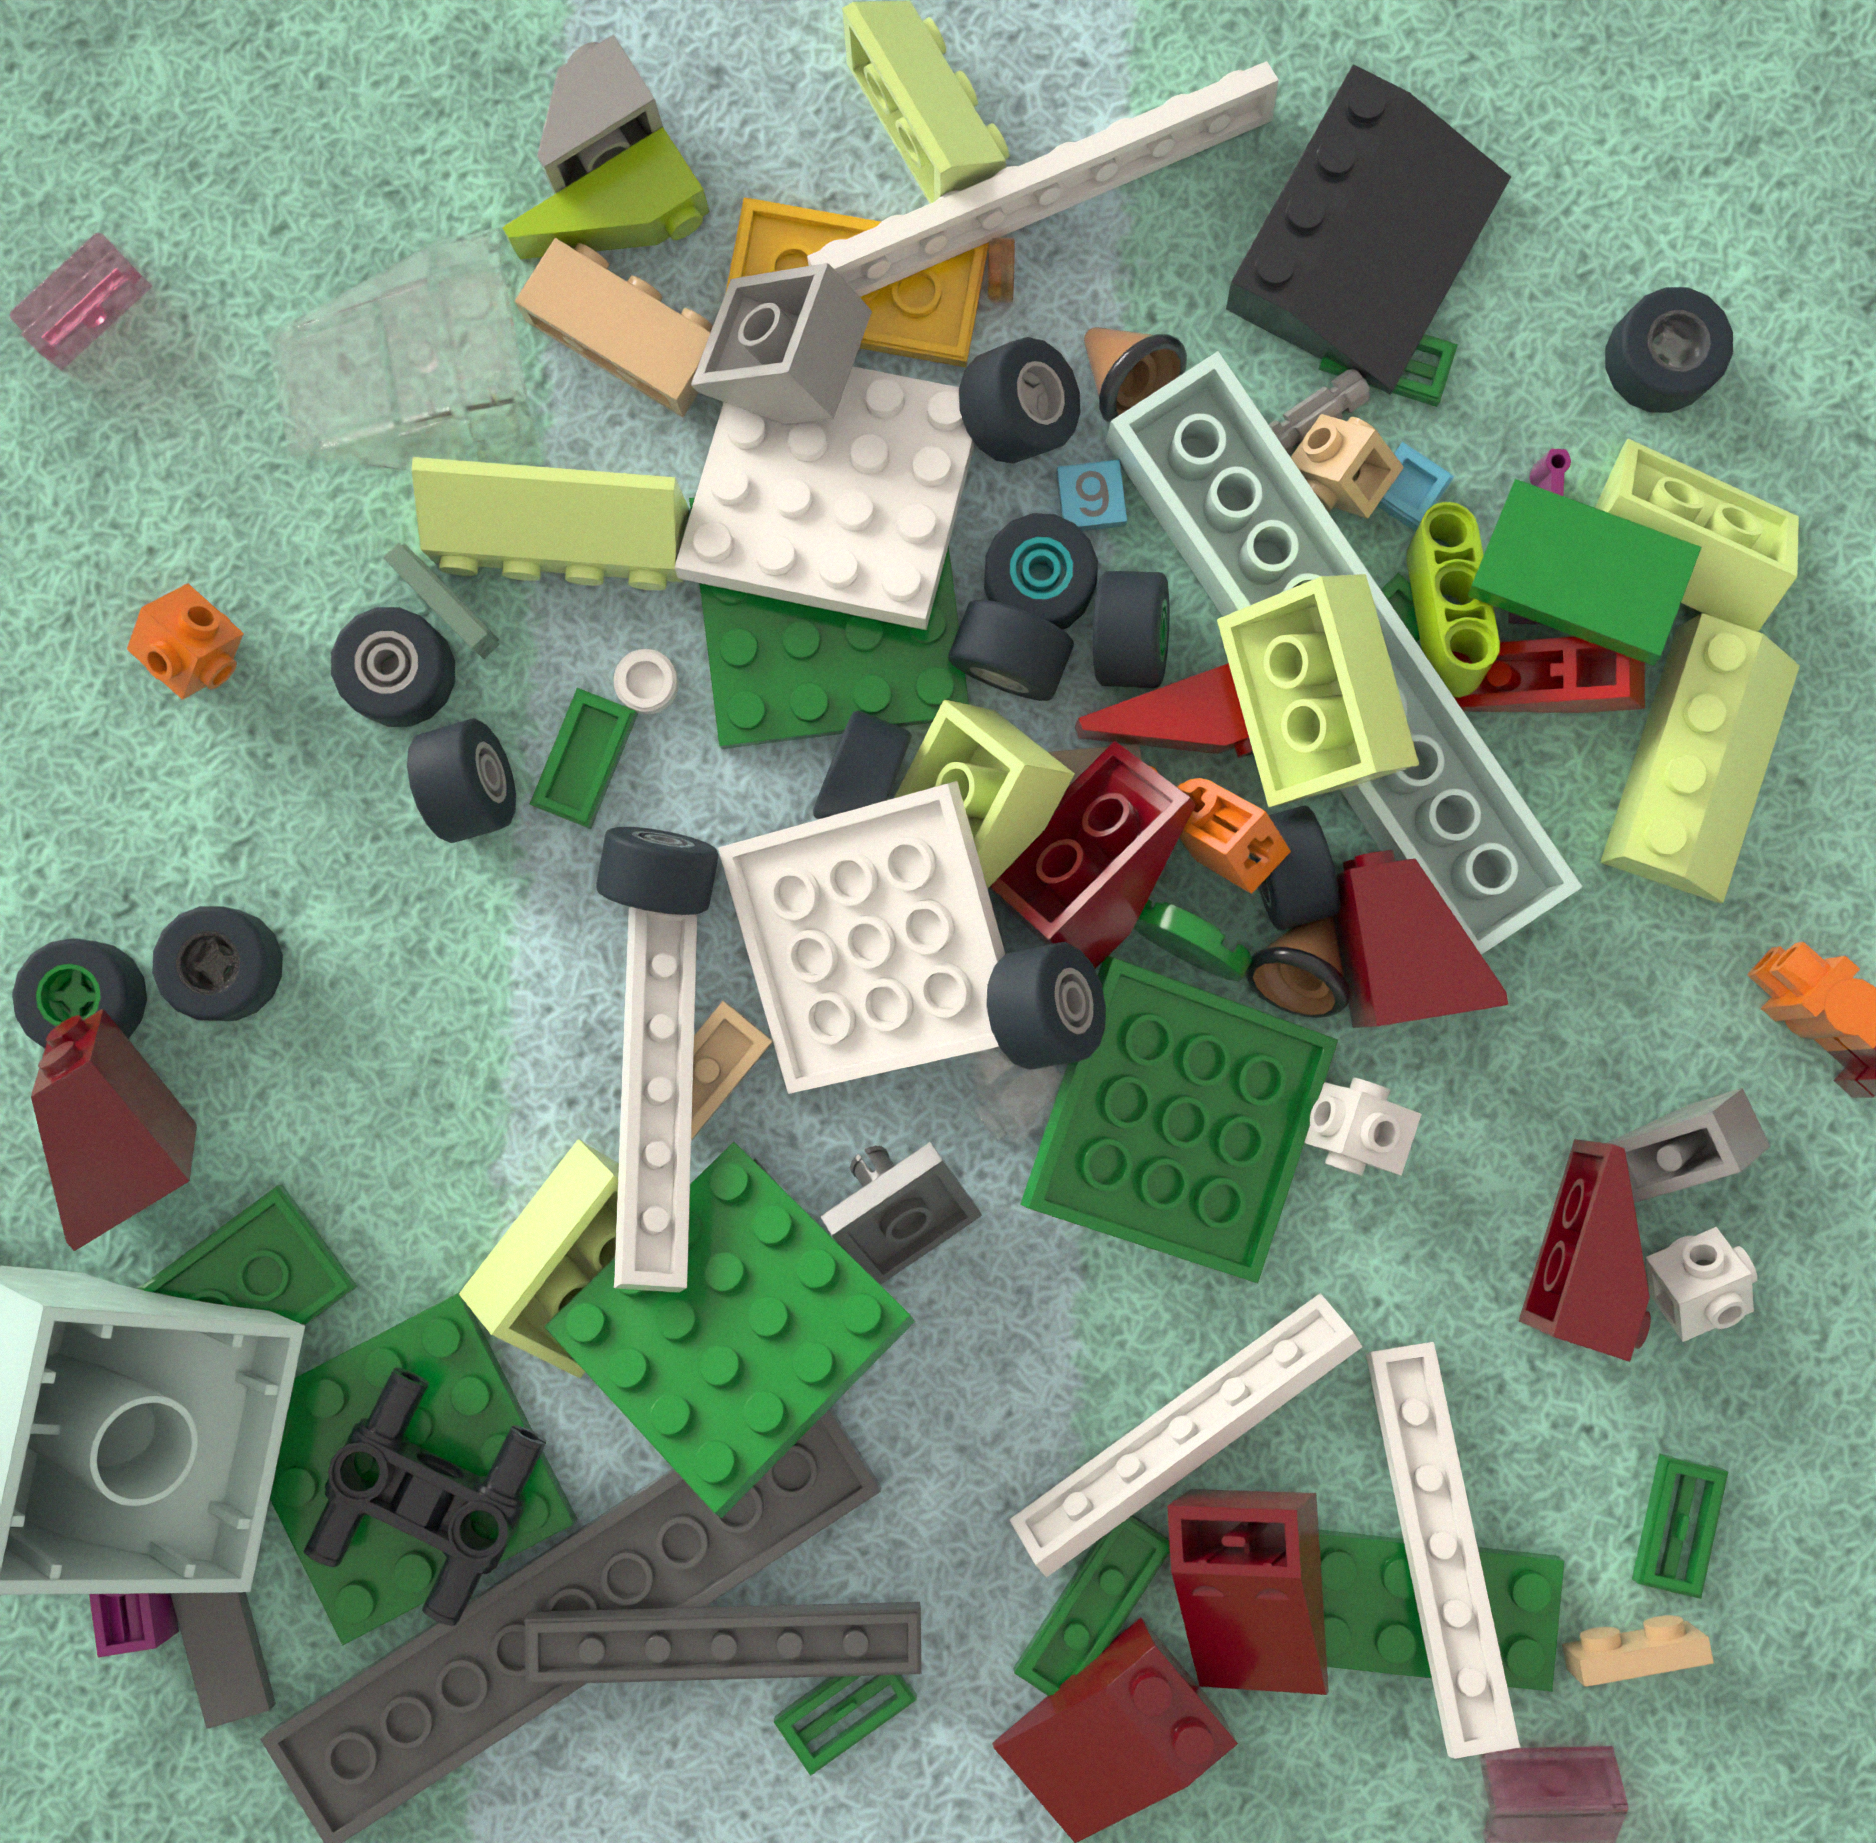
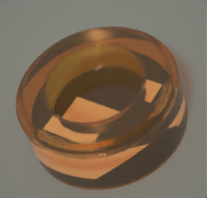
[988,238,1015,303]

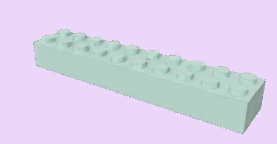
[1105,351,1582,955]

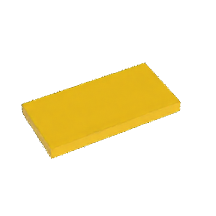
[725,197,989,368]

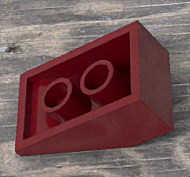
[989,741,1196,969]
[1519,1139,1651,1362]
[992,1617,1238,1843]

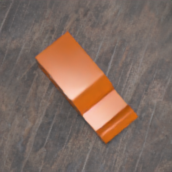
[1149,766,1291,894]

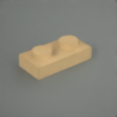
[691,1001,773,1140]
[1562,1615,1714,1687]

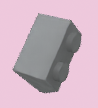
[537,34,663,194]
[691,263,872,424]

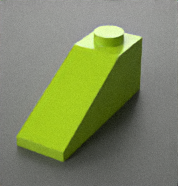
[502,127,710,260]

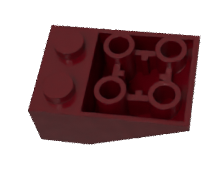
[1167,1489,1329,1695]

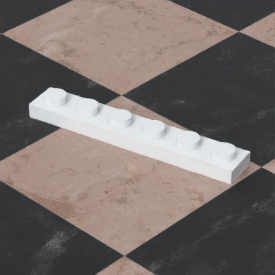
[614,907,697,1292]
[1009,1293,1362,1578]
[1366,1342,1520,1759]

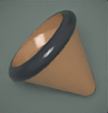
[1084,327,1187,425]
[1245,916,1350,1018]

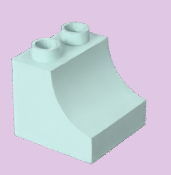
[0,1265,305,1595]

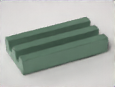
[383,543,500,659]

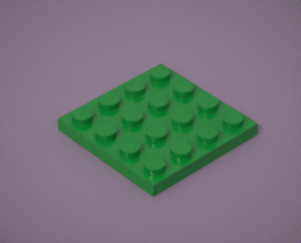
[689,497,969,749]
[1020,956,1338,1284]
[544,1142,915,1518]
[270,1292,578,1646]

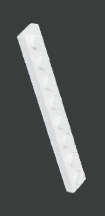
[807,61,1279,297]

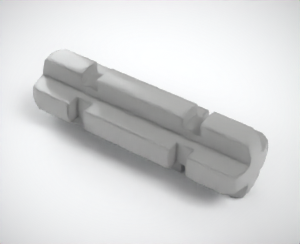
[1268,369,1370,455]

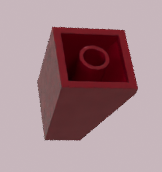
[1333,850,1509,1028]
[31,1009,197,1251]

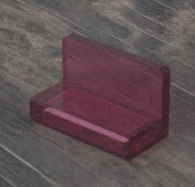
[10,233,153,371]
[1480,1746,1629,1843]

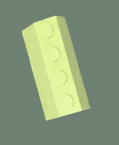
[412,457,689,591]
[1600,613,1800,903]

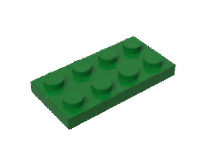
[1319,1529,1564,1692]

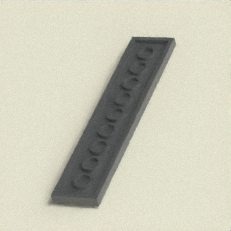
[260,1408,881,1843]

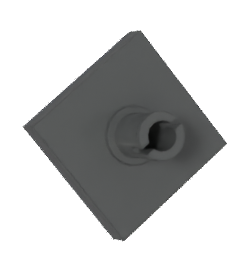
[820,1142,982,1285]

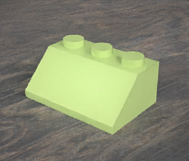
[842,0,1009,204]
[1595,438,1799,632]
[1217,574,1419,807]
[459,1139,619,1378]

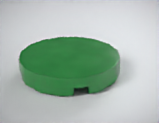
[1134,898,1252,982]

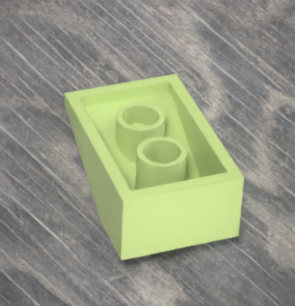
[894,700,1075,889]

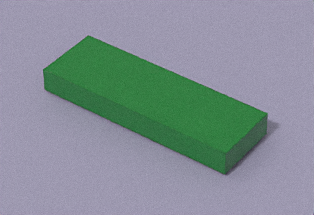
[1013,1515,1170,1696]

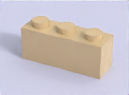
[514,238,713,417]

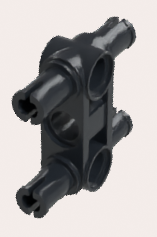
[303,1368,547,1626]

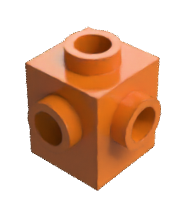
[127,583,244,700]

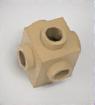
[1291,414,1404,519]

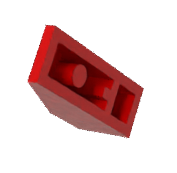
[1452,636,1645,713]
[1075,663,1254,758]

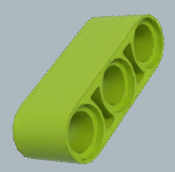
[1406,502,1500,697]

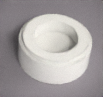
[614,649,679,714]

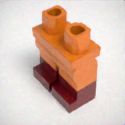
[1747,941,1876,1098]

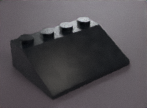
[1226,64,1511,395]

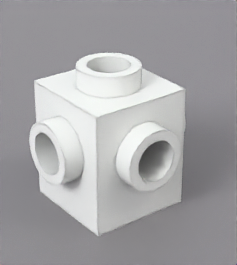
[1304,1078,1422,1176]
[1646,1227,1757,1342]

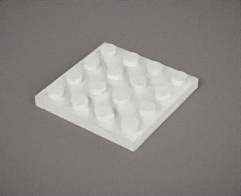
[675,366,975,630]
[718,781,1005,1094]

